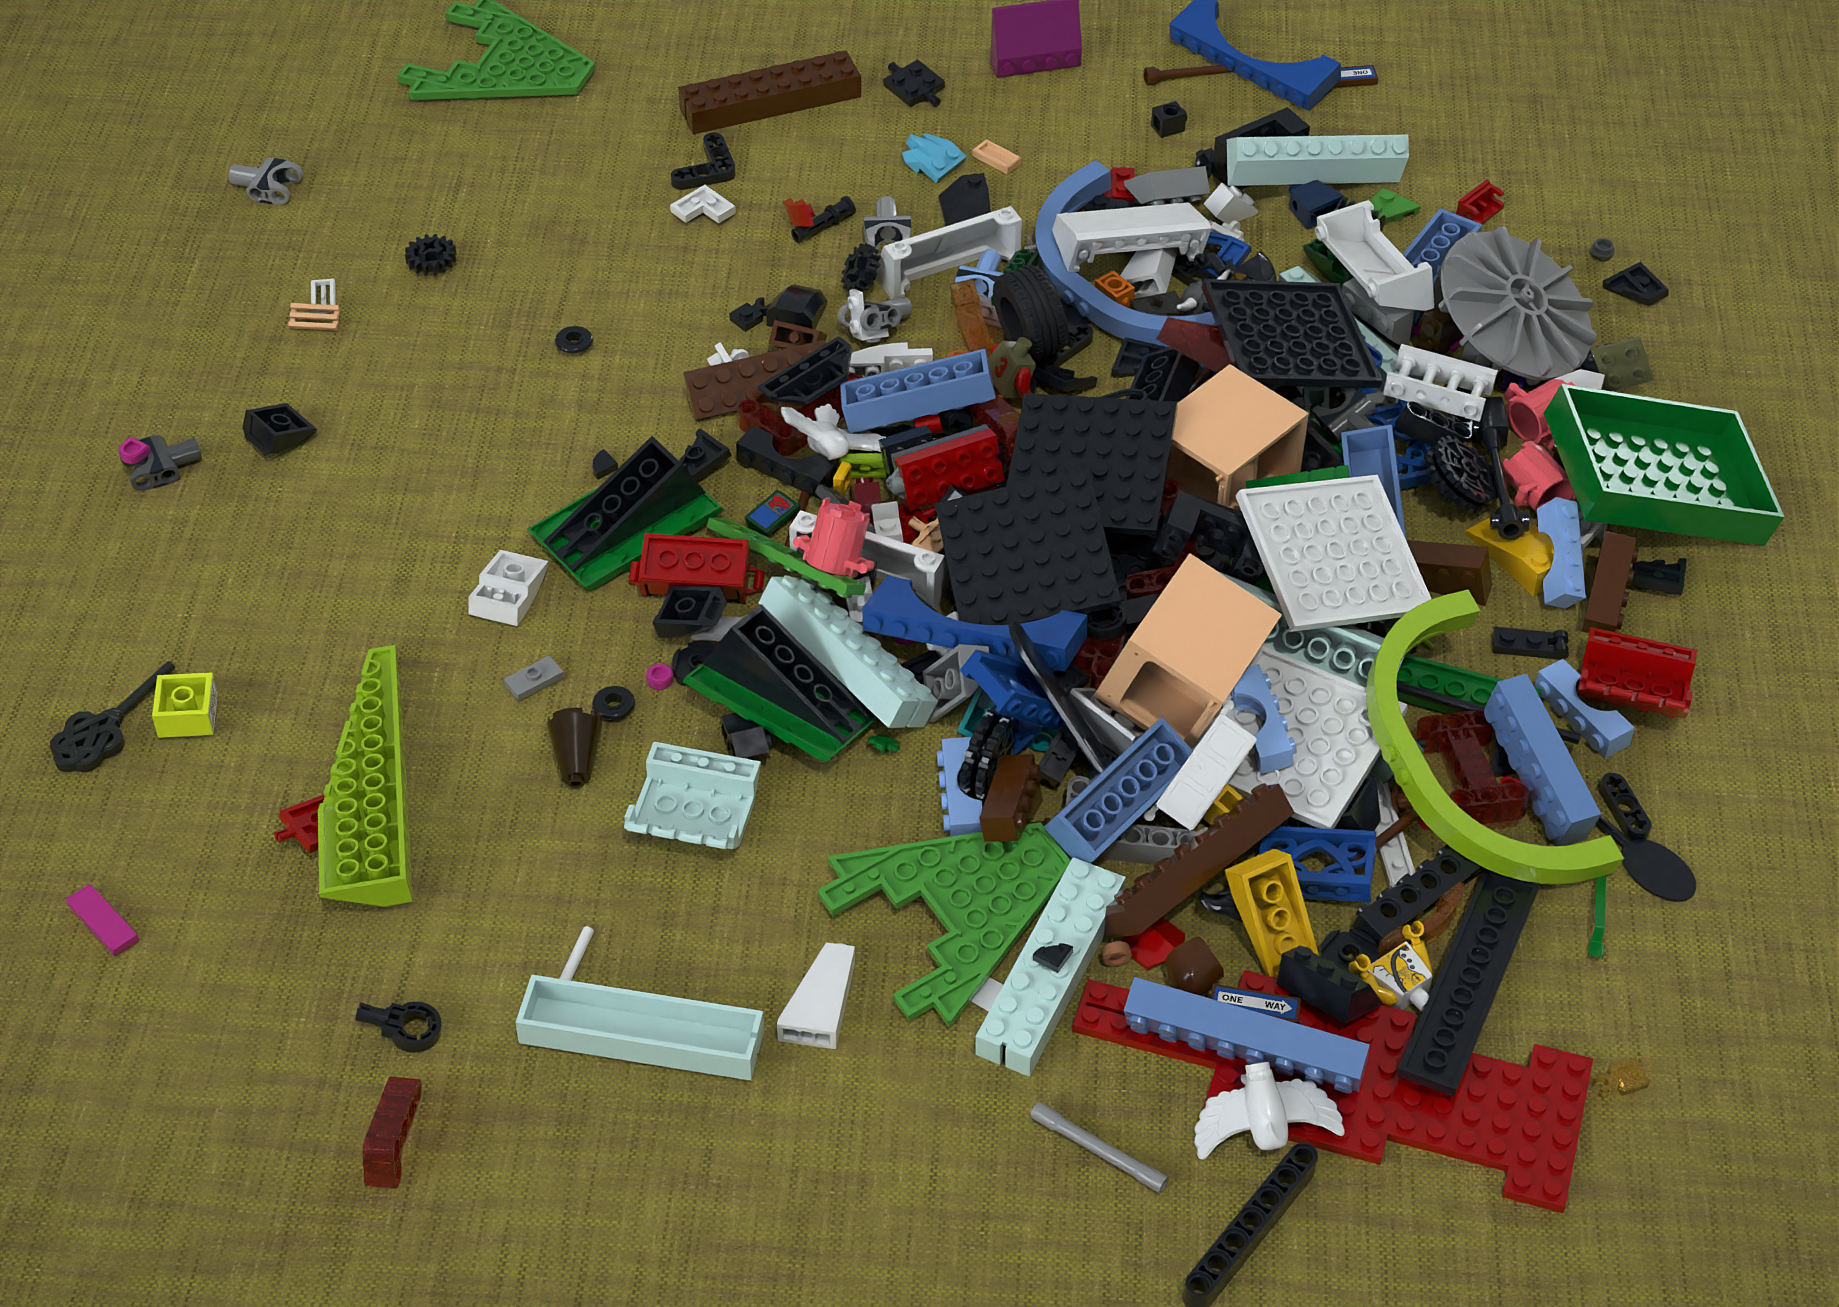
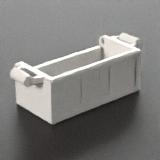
[1143,699,1257,831]

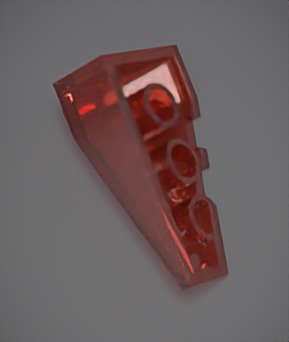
[1156,317,1233,373]

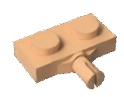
[908,516,944,554]

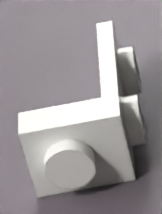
[847,289,889,342]

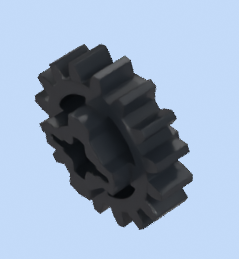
[405,234,457,276]
[841,243,881,292]

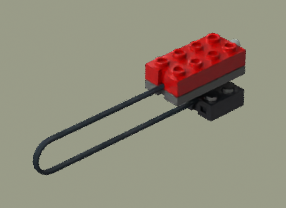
[878,388,1148,511]

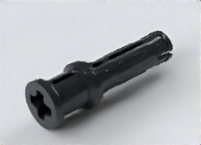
[791,196,856,243]

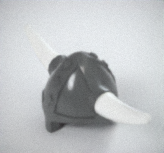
[1177,270,1230,315]

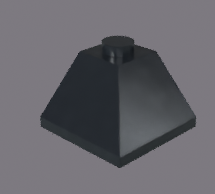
[938,173,991,226]
[1312,777,1381,831]

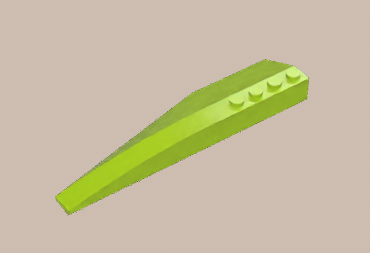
[318,645,413,907]

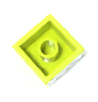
[152,672,218,738]

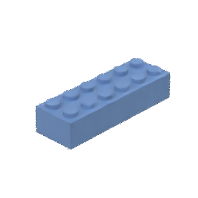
[1402,208,1482,324]
[840,349,996,433]
[1484,674,1601,846]
[1044,717,1193,863]

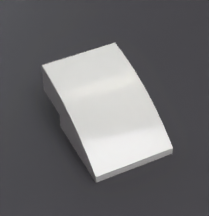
[469,550,548,626]

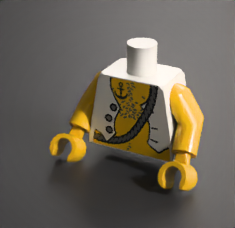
[1348,921,1433,1012]

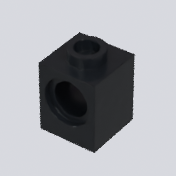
[1151,101,1188,138]

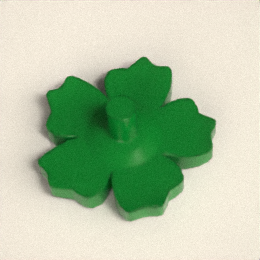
[867,735,900,754]

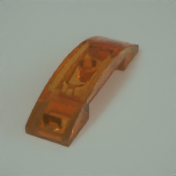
[950,279,995,357]
[1378,881,1465,959]

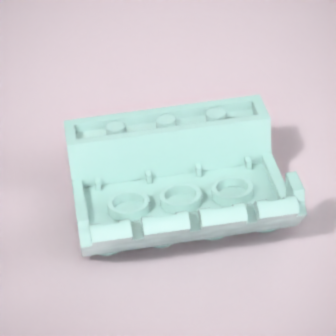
[624,742,761,849]

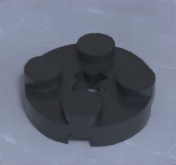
[672,641,717,686]
[1321,929,1379,977]

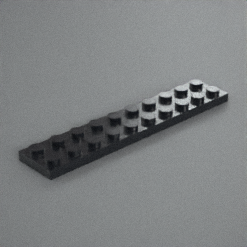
[1397,868,1540,1097]

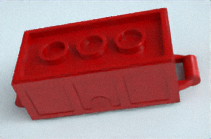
[629,533,765,603]

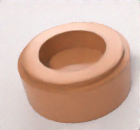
[1101,941,1132,966]

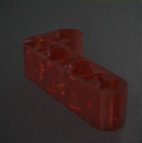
[363,1076,422,1189]

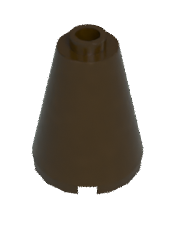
[547,707,602,788]

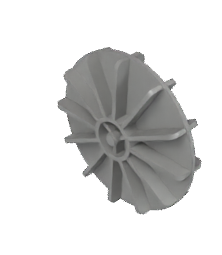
[1437,226,1597,385]

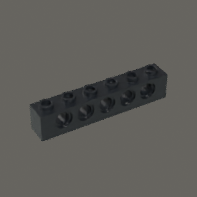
[1352,845,1484,950]

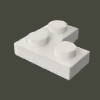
[670,185,736,223]

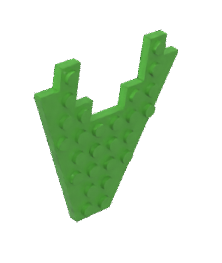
[397,0,596,100]
[817,822,1071,1027]

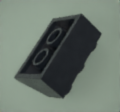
[1276,945,1382,1024]

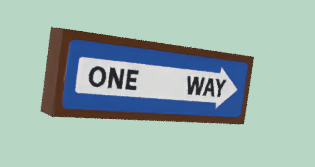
[1333,65,1378,88]
[1211,984,1301,1024]

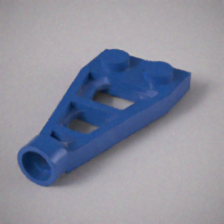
[1177,231,1252,280]

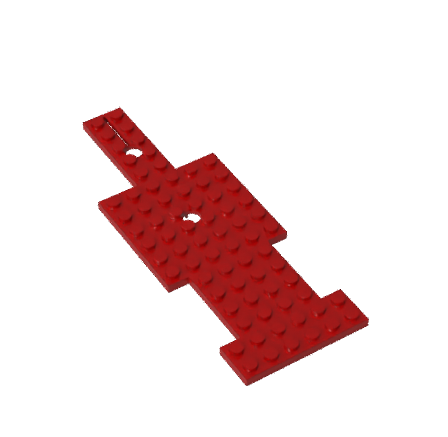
[1072,970,1594,1213]

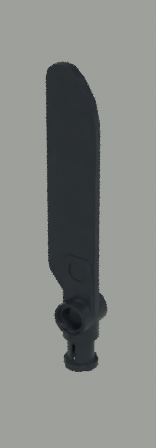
[1008,621,1117,781]

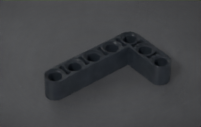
[1395,383,1472,447]

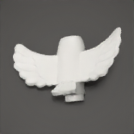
[781,404,886,460]
[1194,1062,1345,1160]

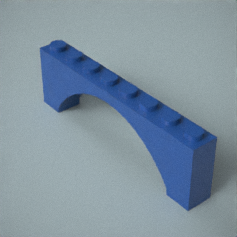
[1169,0,1341,111]
[862,575,1087,672]

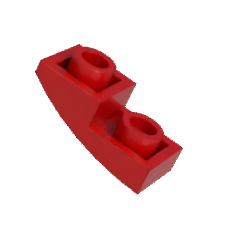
[782,198,815,227]

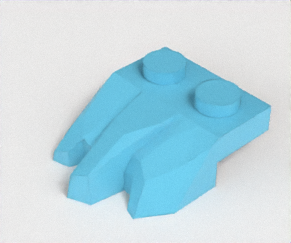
[902,133,967,183]

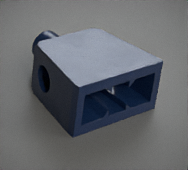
[1289,180,1344,229]

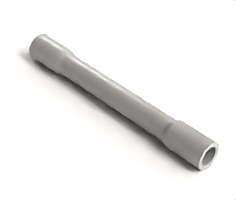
[1030,1102,1169,1193]

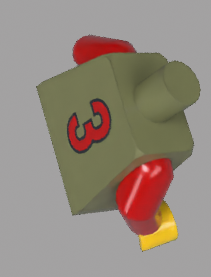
[988,337,1035,401]

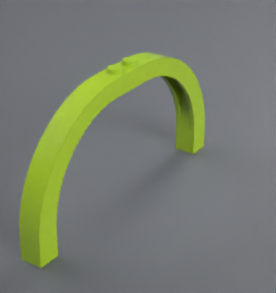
[1366,590,1624,884]

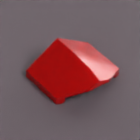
[1121,916,1186,970]

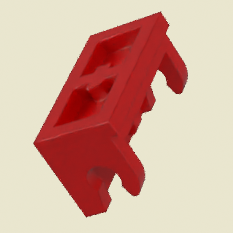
[1456,179,1504,224]

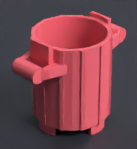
[1504,379,1576,451]
[1502,441,1576,513]
[793,498,875,578]

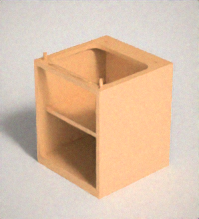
[1165,364,1309,512]
[1094,553,1282,749]

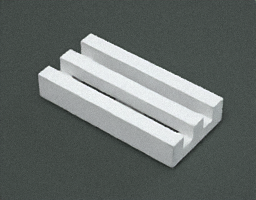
[311,279,336,314]

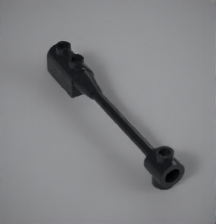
[1471,397,1529,540]

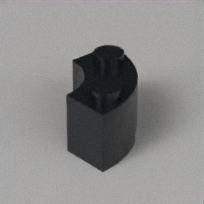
[720,713,773,759]

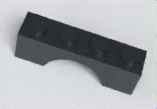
[736,426,837,499]

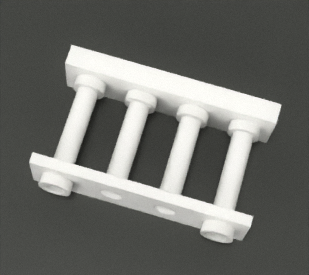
[1383,344,1498,422]

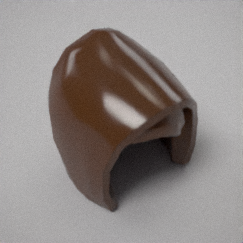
[1165,937,1224,996]

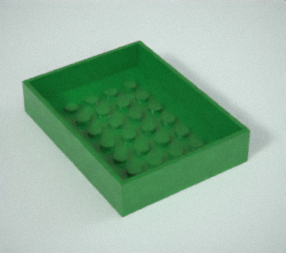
[1544,384,1785,546]

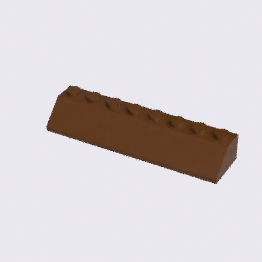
[1104,783,1295,938]

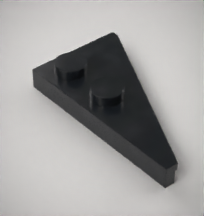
[1032,362,1098,394]
[679,429,732,481]

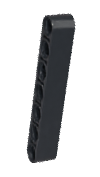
[1183,1142,1318,1307]

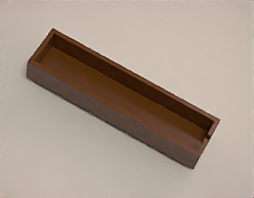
[678,51,861,135]

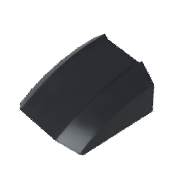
[766,284,828,330]
[242,403,317,456]
[652,586,727,638]

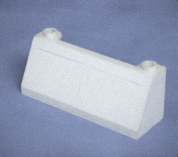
[1315,200,1434,311]
[1052,202,1211,272]
[876,206,1022,300]
[789,510,952,610]

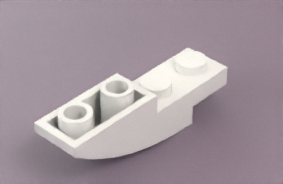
[844,342,933,382]

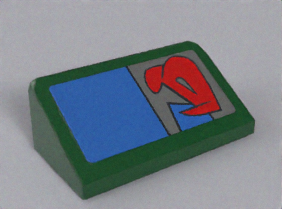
[745,490,801,536]

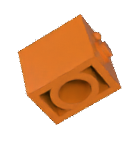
[1095,270,1135,310]

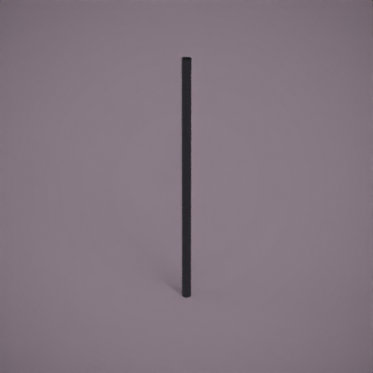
[1396,681,1581,745]

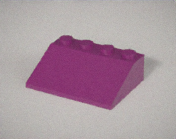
[990,0,1082,78]

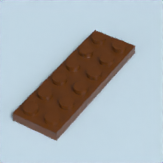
[683,340,838,421]

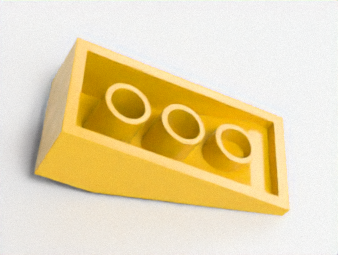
[1465,518,1554,596]
[1225,849,1319,978]

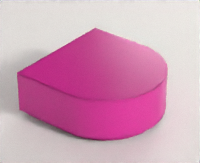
[119,437,151,464]

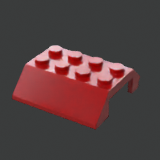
[1577,627,1697,719]

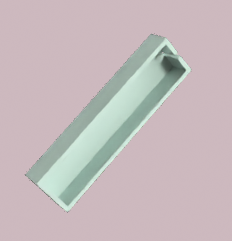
[759,575,938,728]
[976,857,1126,1077]
[515,974,764,1080]

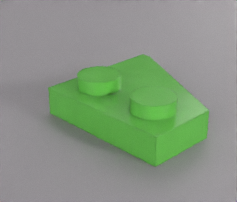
[1370,188,1421,225]

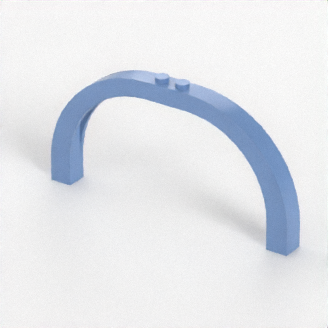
[1035,160,1215,348]

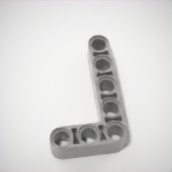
[1063,776,1196,864]

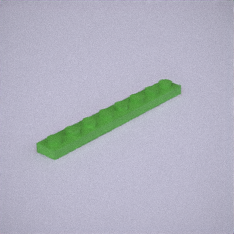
[707,518,866,598]

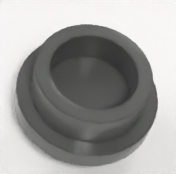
[1591,238,1615,260]

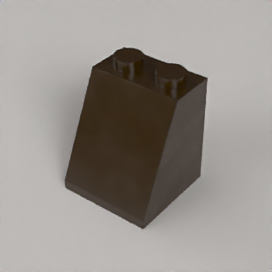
[1417,277,1464,355]

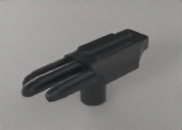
[1195,148,1214,178]

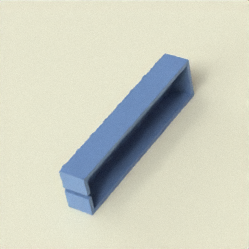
[1341,425,1407,541]
[1124,977,1370,1094]

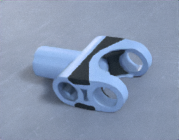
[953,249,1004,302]

